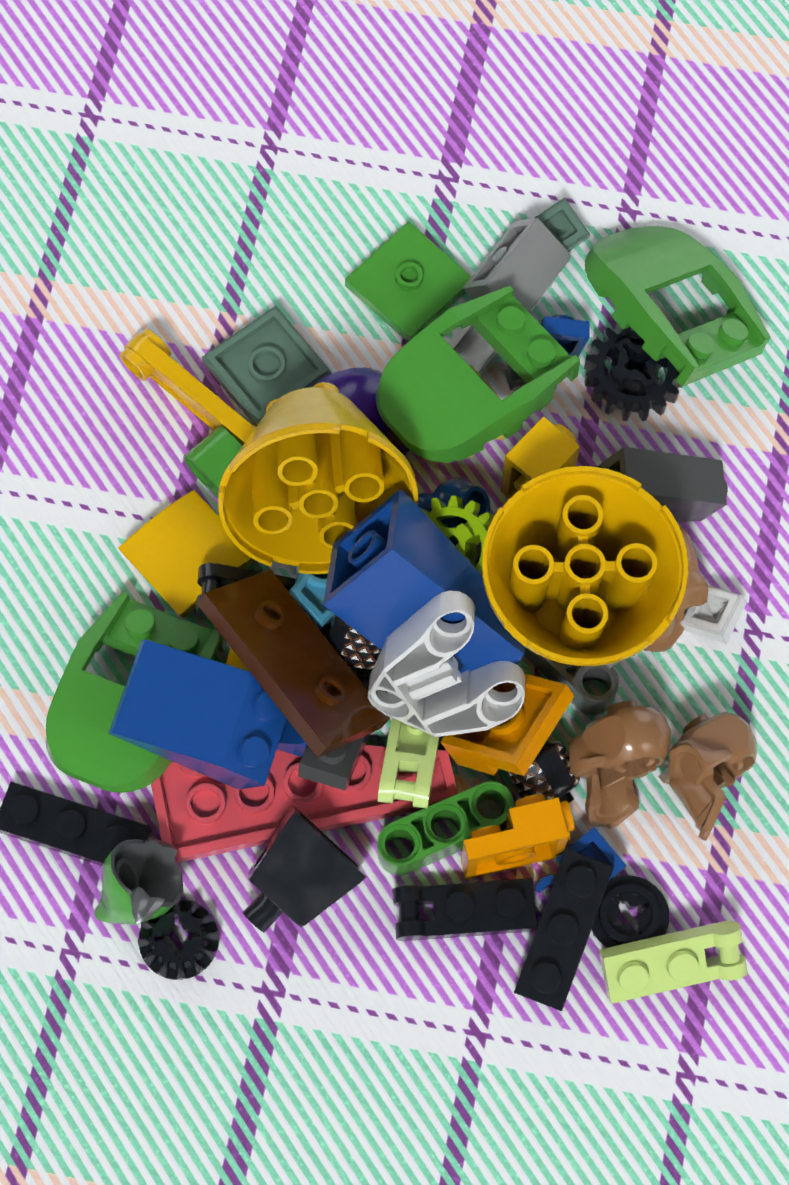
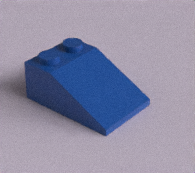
[108,639,287,790]

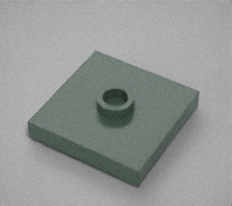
[202,305,332,427]

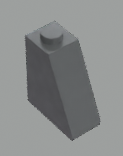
[597,447,728,522]

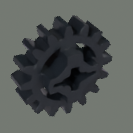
[584,327,682,422]

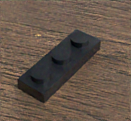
[0,781,152,866]
[514,849,614,1011]

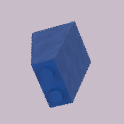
[323,489,525,673]

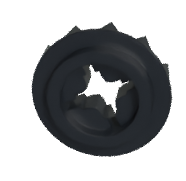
[592,875,670,948]
[137,899,219,980]

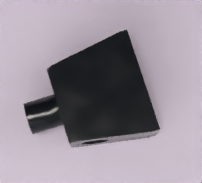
[242,805,366,933]

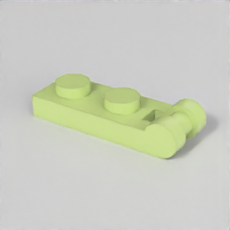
[378,718,440,809]
[599,921,748,1004]

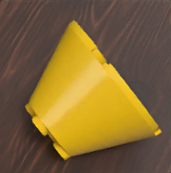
[218,382,418,574]
[482,466,688,666]

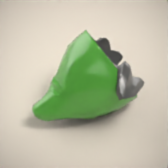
[94,837,184,925]

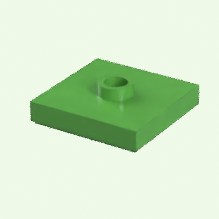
[345,221,471,342]

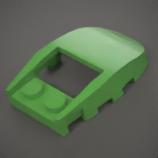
[585,226,770,387]
[375,286,580,463]
[46,592,227,793]

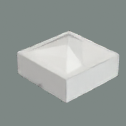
[680,585,747,644]

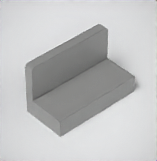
[462,218,571,313]

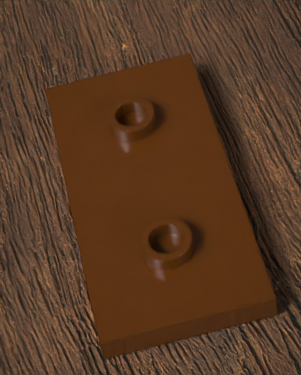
[197,569,390,758]

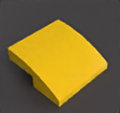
[118,490,255,619]

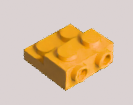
[440,673,574,776]
[460,794,574,880]

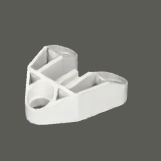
[368,591,526,737]

